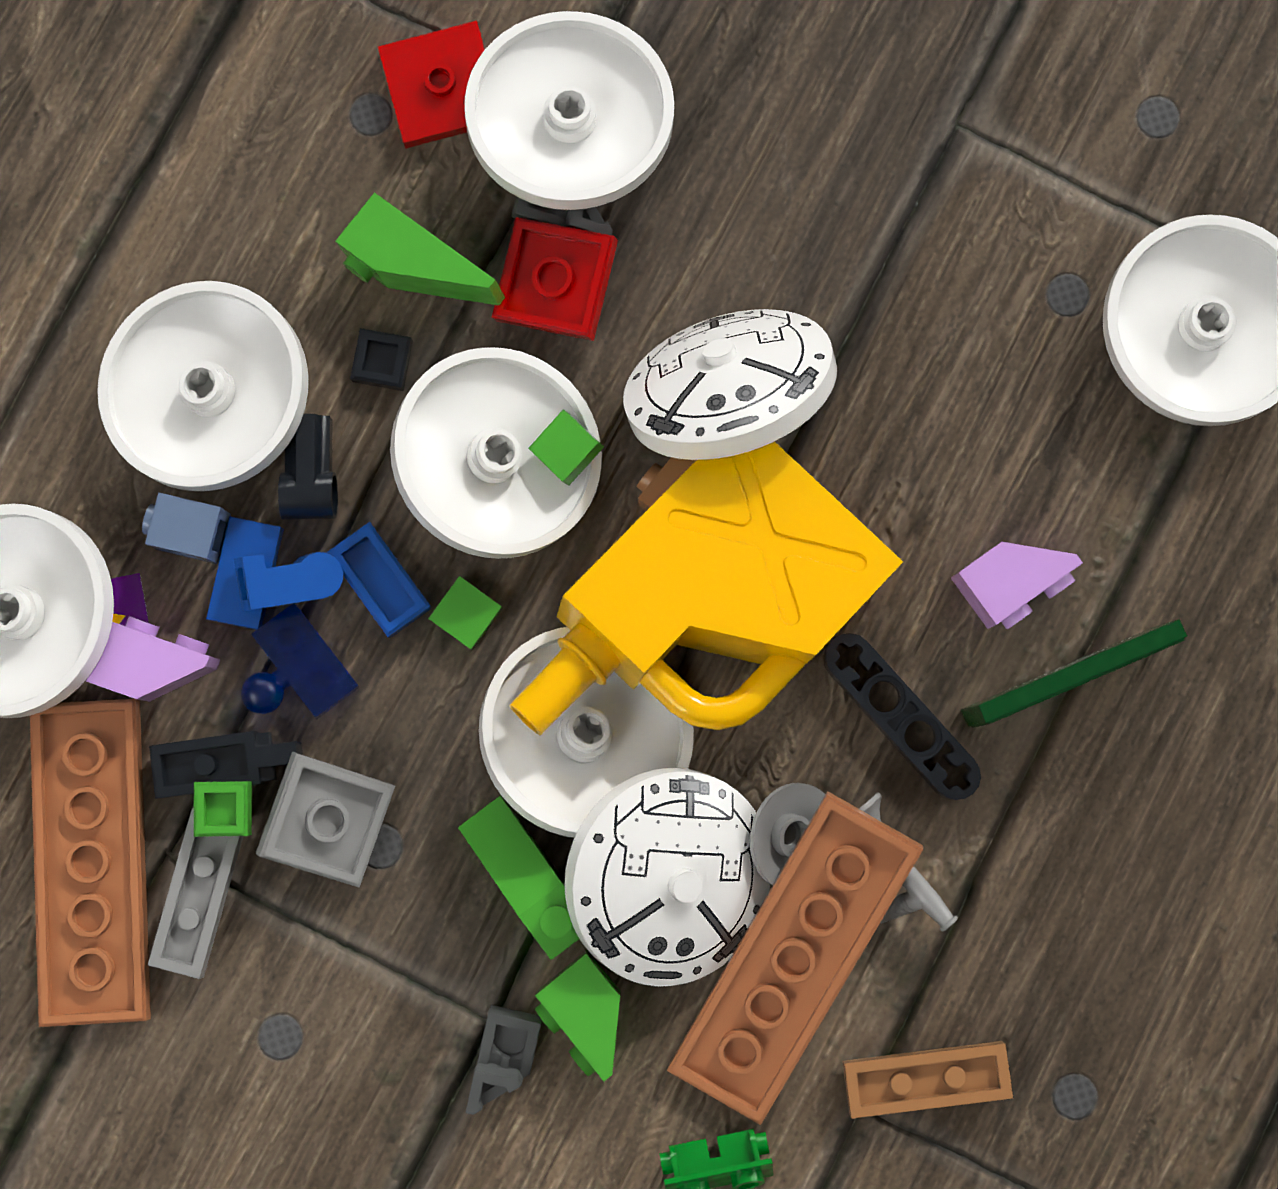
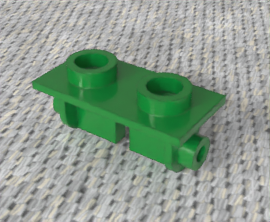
[659,1129,774,1189]

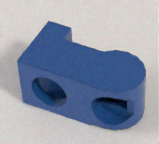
[234,552,343,611]

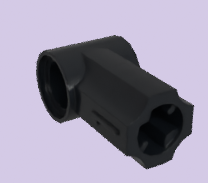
[278,413,338,519]

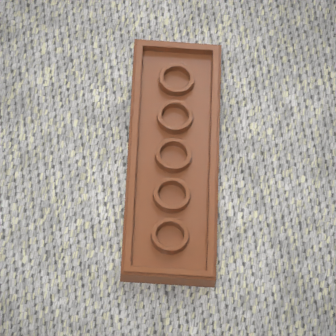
[30,699,151,1027]
[667,791,923,1125]

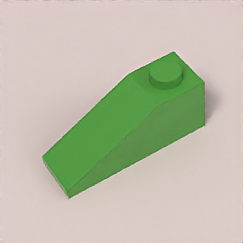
[335,192,505,305]
[458,795,579,960]

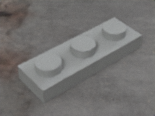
[148,808,243,979]

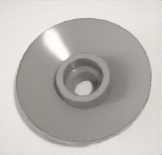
[750,783,826,886]

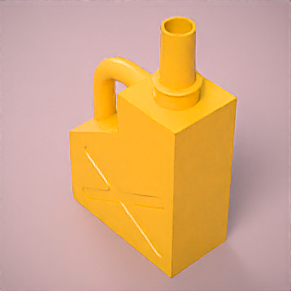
[509,441,903,735]

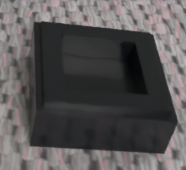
[350,328,413,391]

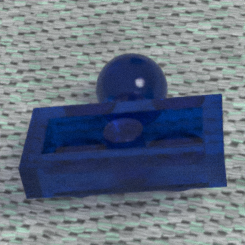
[241,603,359,720]

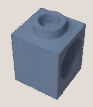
[142,492,231,564]

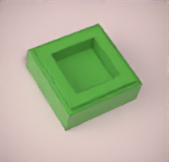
[528,409,604,486]
[428,576,503,650]
[194,781,252,837]

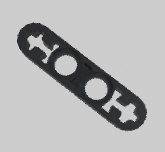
[823,633,981,800]

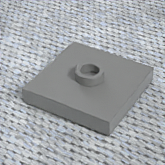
[256,751,395,887]

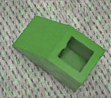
[535,950,621,1082]

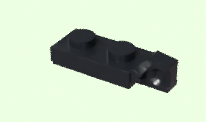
[149,731,303,799]

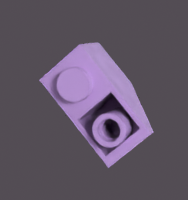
[951,542,1083,629]
[86,616,220,702]

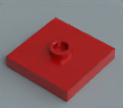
[378,20,485,149]
[491,217,618,341]

